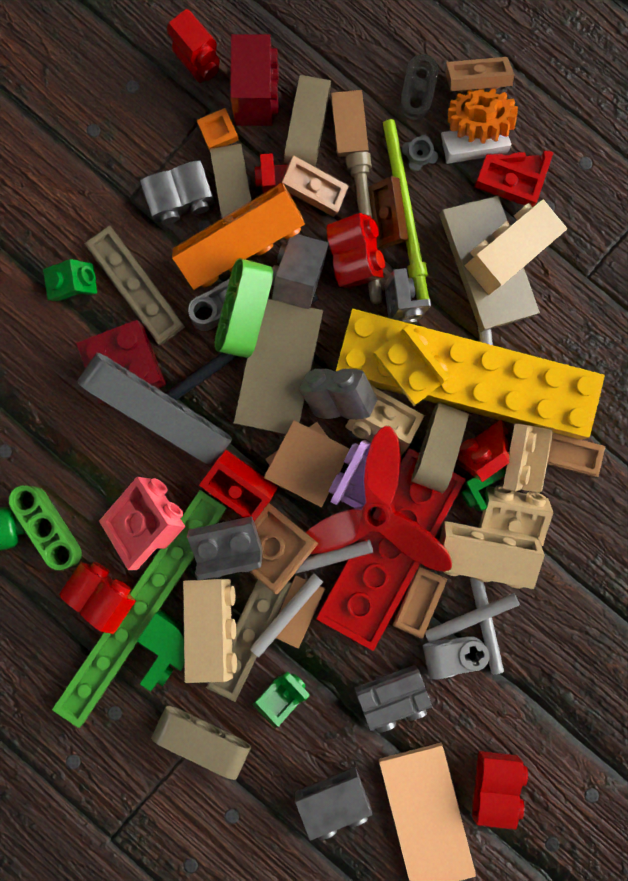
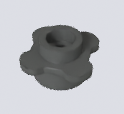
[402,135,438,171]

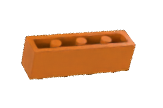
[172,182,305,290]

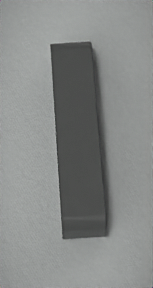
[77,353,232,466]

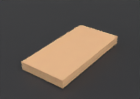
[379,743,476,881]

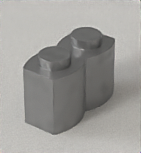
[140,160,215,224]
[299,369,378,420]

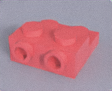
[99,476,186,570]

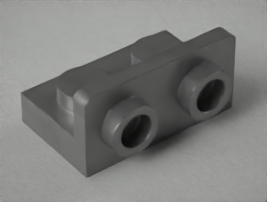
[384,268,431,325]
[187,516,262,580]

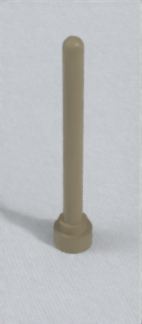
[346,152,383,304]

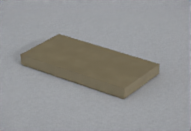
[439,196,540,332]
[234,299,323,434]

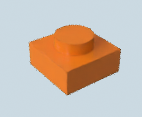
[197,108,239,151]

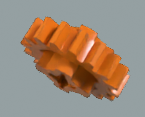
[448,88,518,144]

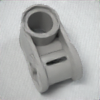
[188,279,230,331]
[423,636,489,679]

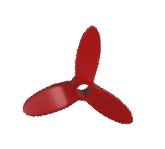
[305,425,452,572]

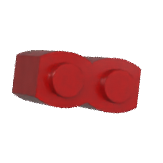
[167,9,220,83]
[327,213,385,288]
[59,562,136,634]
[472,751,528,830]

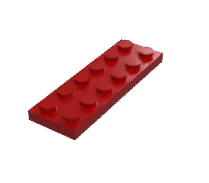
[316,448,466,651]

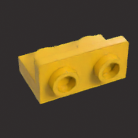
[373,325,450,406]

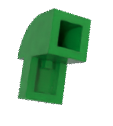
[137,610,185,692]

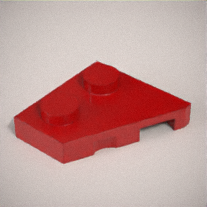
[474,151,554,207]
[456,420,510,482]

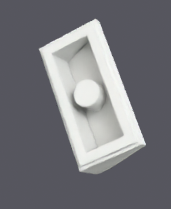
[441,130,511,164]

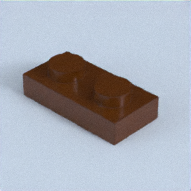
[368,176,408,249]

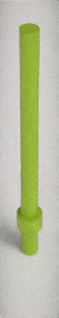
[383,119,429,300]

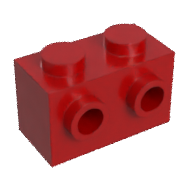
[199,450,278,522]

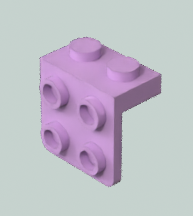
[328,440,373,511]

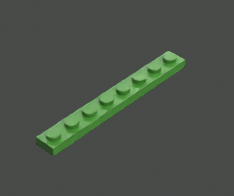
[52,490,228,728]

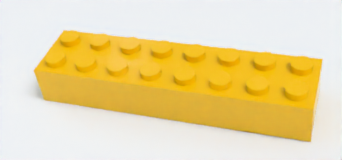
[336,308,605,440]

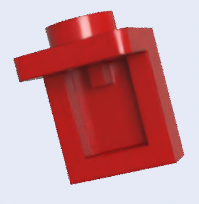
[255,153,294,197]

